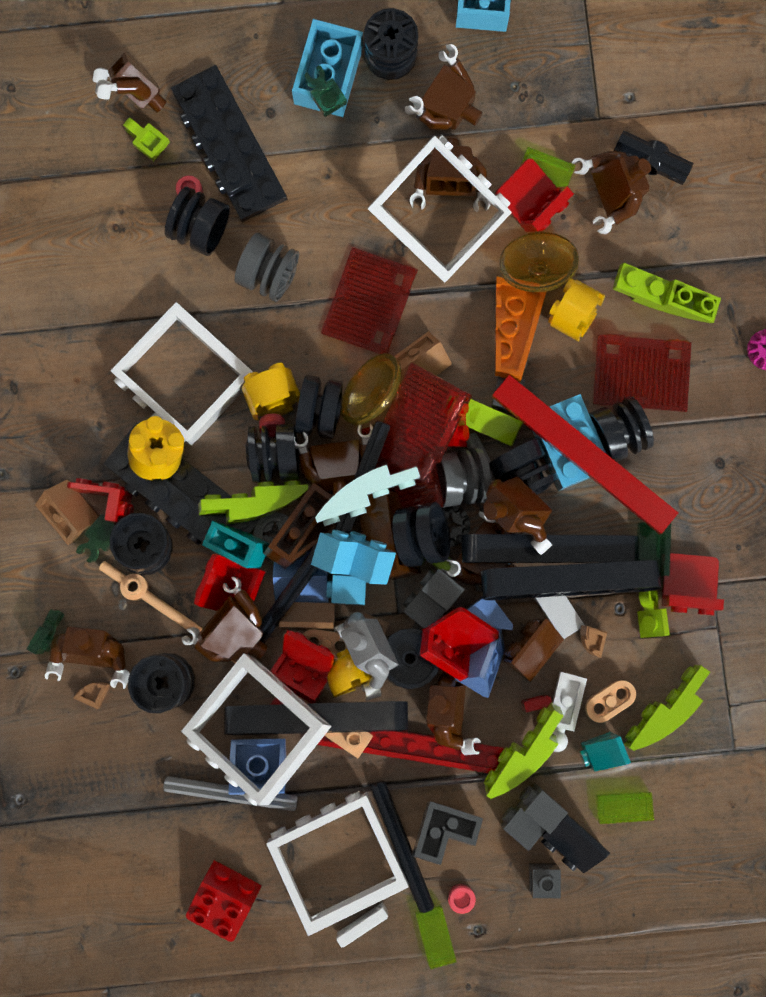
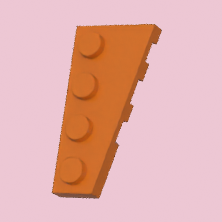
[495,276,547,382]

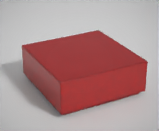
[521,694,552,713]

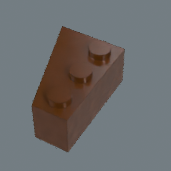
[263,483,337,569]

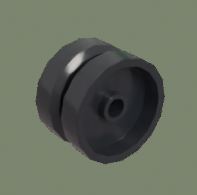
[296,375,343,439]
[393,502,451,567]
[386,628,439,689]

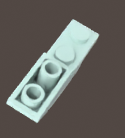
[315,465,420,526]

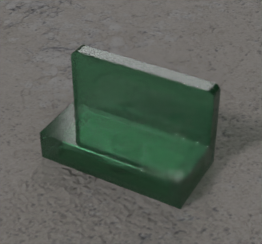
[637,522,671,577]

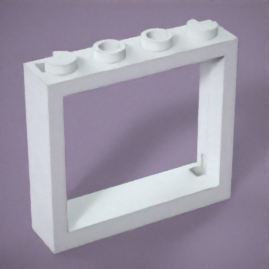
[368,135,512,283]
[111,302,253,446]
[181,653,332,806]
[266,791,409,936]

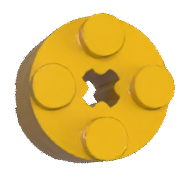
[548,278,605,342]
[241,363,300,421]
[127,416,184,480]

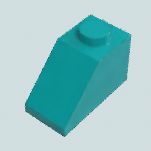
[202,521,270,568]
[579,732,631,772]

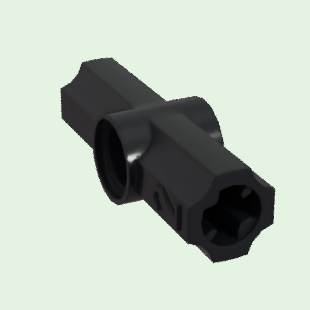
[613,130,694,185]

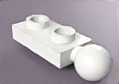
[552,671,587,752]

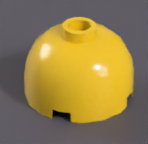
[327,649,372,697]

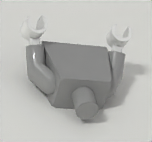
[334,612,399,701]

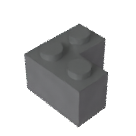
[403,569,464,629]
[501,783,568,851]
[412,801,483,865]

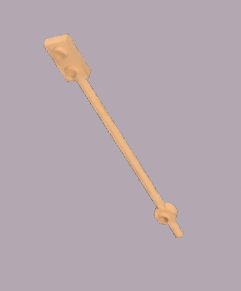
[99,561,373,759]

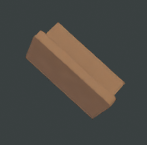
[387,331,452,394]
[35,480,100,545]
[279,602,335,631]

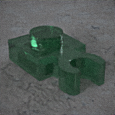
[305,65,347,117]
[76,514,116,563]
[27,609,65,655]

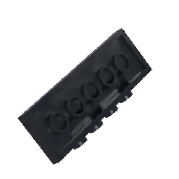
[170,65,288,223]
[104,423,260,555]

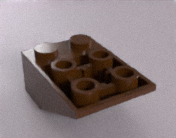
[502,618,564,682]

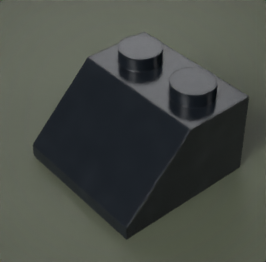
[541,814,610,873]

